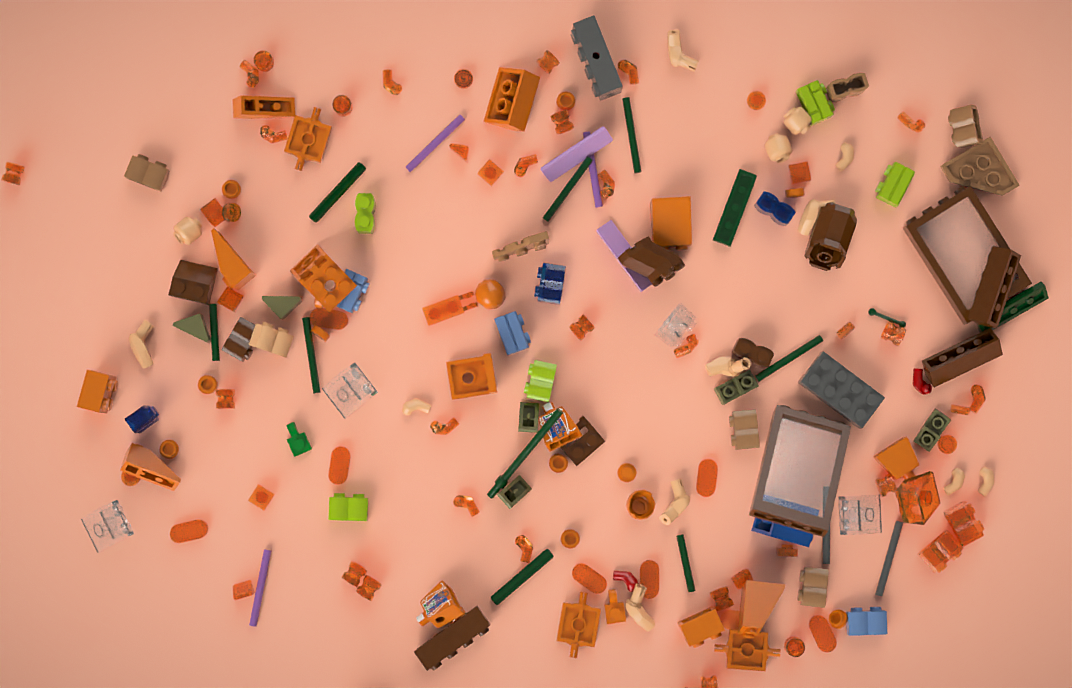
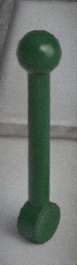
[868,308,906,328]

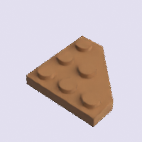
[940,136,1020,196]
[492,231,549,262]

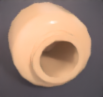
[783,106,812,135]
[765,133,793,163]
[173,216,202,245]

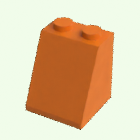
[650,196,692,250]
[738,580,785,638]

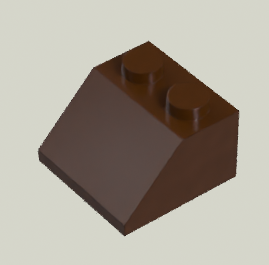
[168,260,218,305]

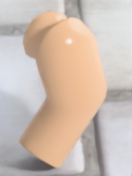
[835,143,854,172]
[402,398,432,415]
[978,467,995,497]
[943,468,965,496]

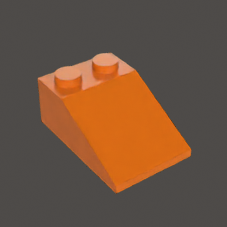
[211,228,256,290]

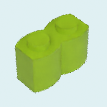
[355,193,376,234]
[524,360,557,403]
[328,493,369,521]

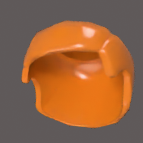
[475,279,506,309]
[626,490,656,520]

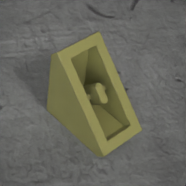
[262,296,302,320]
[172,313,211,343]
[518,402,539,433]
[497,475,532,509]

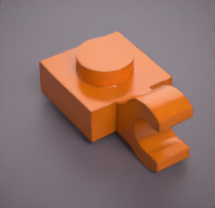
[604,589,626,624]

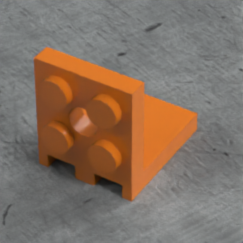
[290,244,357,312]
[446,353,498,400]

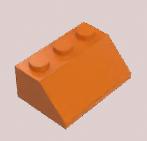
[483,67,540,132]

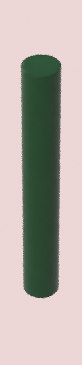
[209,304,220,361]
[676,534,696,593]

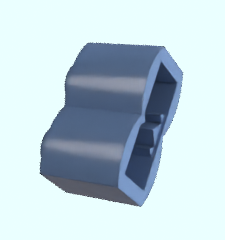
[846,607,888,636]

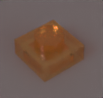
[477,159,504,187]
[788,161,811,184]
[248,484,275,511]
[776,544,798,557]

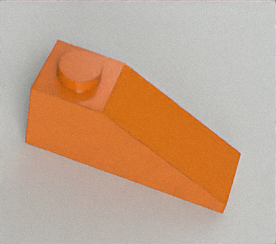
[233,95,295,119]
[120,443,181,491]

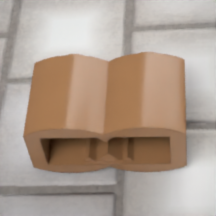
[826,73,869,102]
[948,105,983,148]
[124,154,170,192]
[729,409,760,450]
[797,567,829,608]

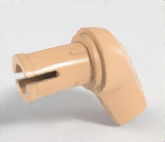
[667,29,699,72]
[797,199,836,236]
[129,320,154,368]
[705,357,751,377]
[659,478,690,525]
[625,584,655,631]

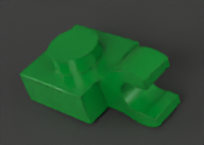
[286,422,312,457]

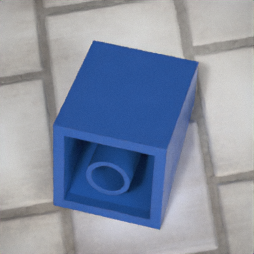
[751,495,819,547]

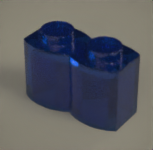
[754,191,796,226]
[534,263,566,305]
[125,405,160,434]

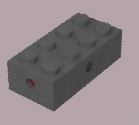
[570,15,623,101]
[798,351,885,429]

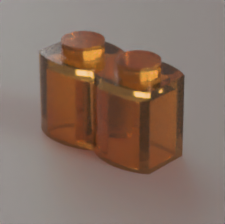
[943,501,985,546]
[917,530,964,573]

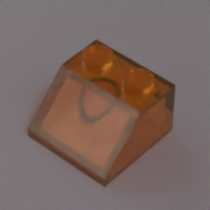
[895,471,941,525]

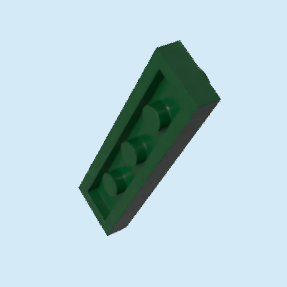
[712,169,757,247]
[976,281,1049,333]

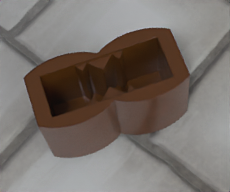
[222,317,255,362]
[732,338,774,367]

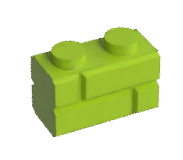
[795,80,835,126]
[875,162,915,208]

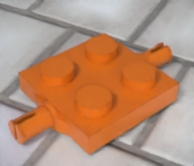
[284,107,332,171]
[556,592,601,658]
[714,629,781,672]

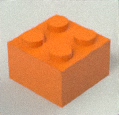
[77,369,118,414]
[677,606,725,648]

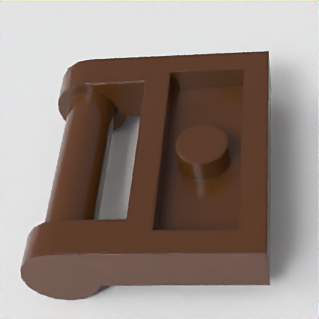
[560,416,606,466]

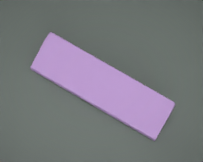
[540,126,613,182]
[596,220,652,292]

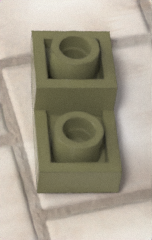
[714,370,759,405]
[913,408,951,452]

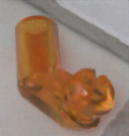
[239,60,260,88]
[617,60,639,85]
[382,69,402,95]
[897,111,926,133]
[260,125,288,143]
[514,154,538,177]
[598,169,615,199]
[674,334,699,358]
[968,384,986,414]
[430,417,459,435]
[453,495,480,517]
[515,535,533,563]

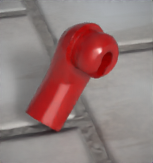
[912,368,932,395]
[613,571,639,592]

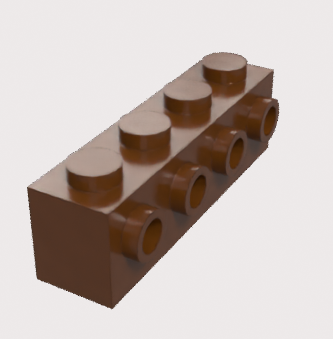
[968,246,1021,328]
[922,328,1003,388]
[414,605,491,671]

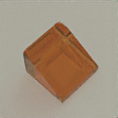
[449,143,469,163]
[200,198,229,227]
[216,287,244,312]
[730,568,753,590]
[233,580,255,600]

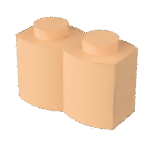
[249,321,294,358]

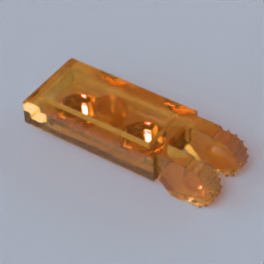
[422,291,478,326]

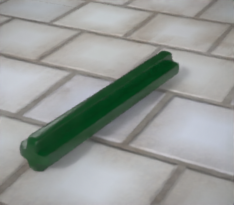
[309,162,366,223]
[491,549,554,605]

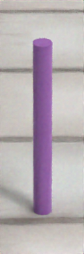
[405,115,465,172]
[583,131,603,208]
[249,549,271,627]

